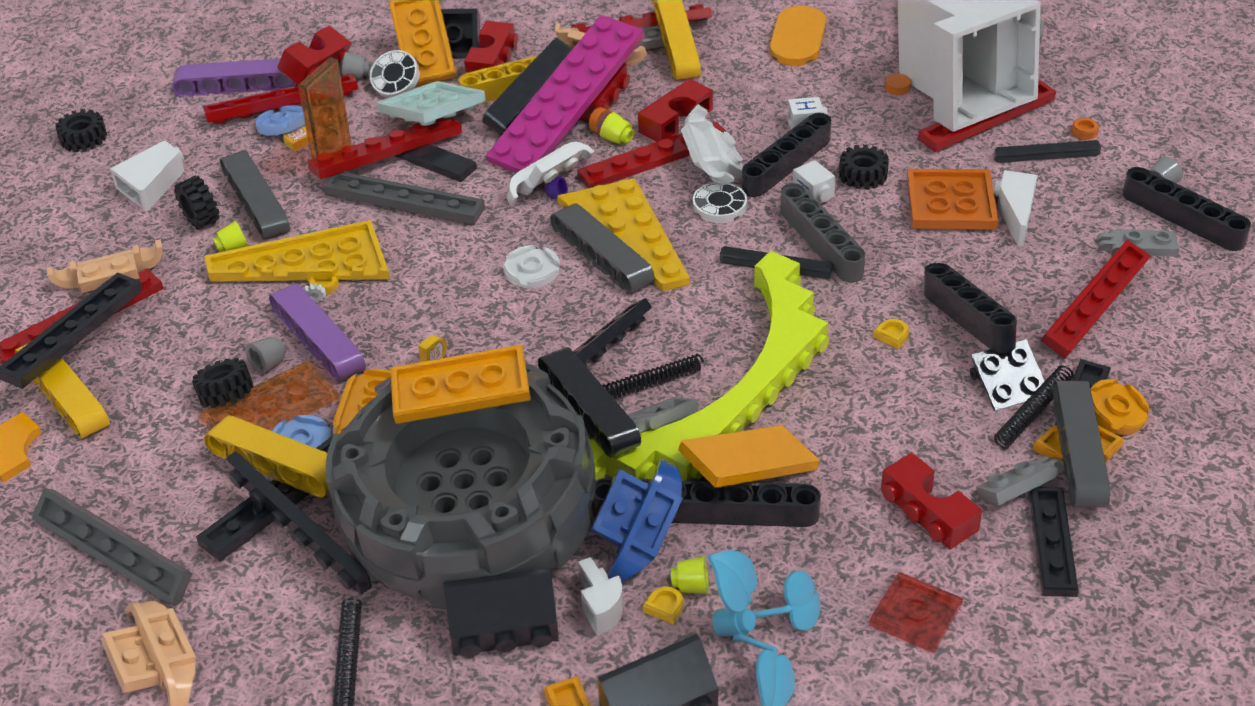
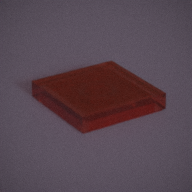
[869,572,963,653]

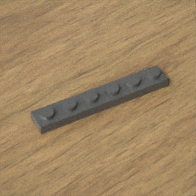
[323,172,485,225]
[32,489,193,605]

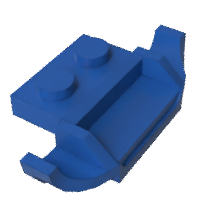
[589,458,683,583]

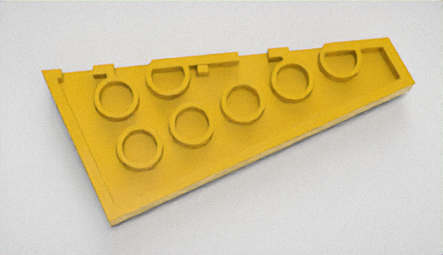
[557,178,690,291]
[204,220,390,282]

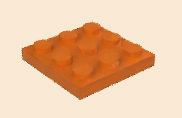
[907,169,998,230]

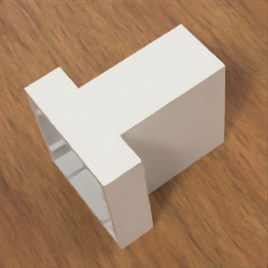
[898,0,1041,132]

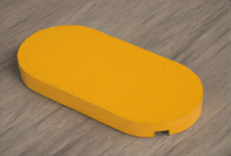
[770,6,826,66]
[333,368,391,434]

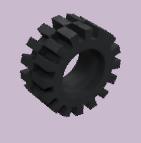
[55,109,107,152]
[839,144,889,190]
[174,175,219,230]
[192,358,254,408]

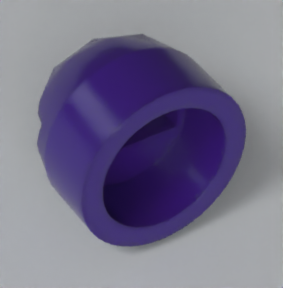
[545,176,568,199]

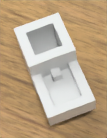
[578,557,623,636]

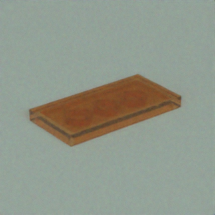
[298,57,352,159]
[199,360,340,431]

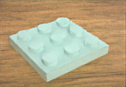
[376,81,486,125]

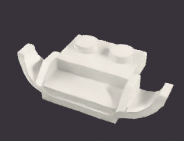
[681,105,743,185]
[507,141,594,205]

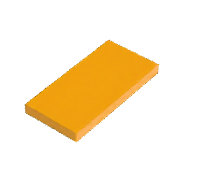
[389,0,457,86]
[390,344,531,424]
[678,425,820,488]

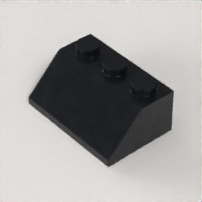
[441,8,481,58]
[443,568,559,657]
[598,634,718,706]

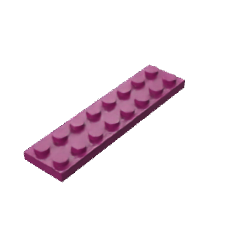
[485,15,645,173]

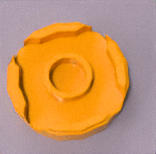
[1091,379,1149,435]

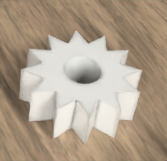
[303,283,326,303]

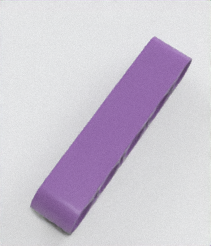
[172,58,296,97]
[269,283,366,383]

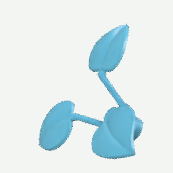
[707,550,820,706]

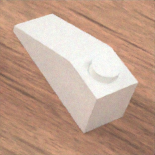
[994,170,1038,246]

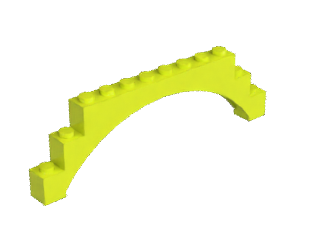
[589,251,829,481]

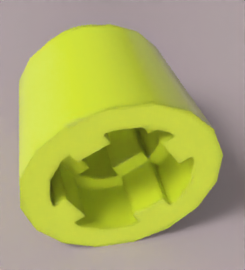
[600,112,634,145]
[213,220,248,252]
[671,555,709,594]

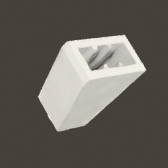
[110,140,185,211]

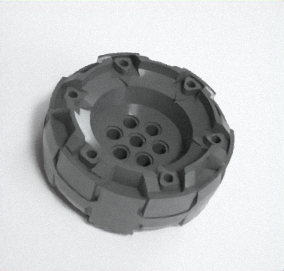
[326,363,596,610]

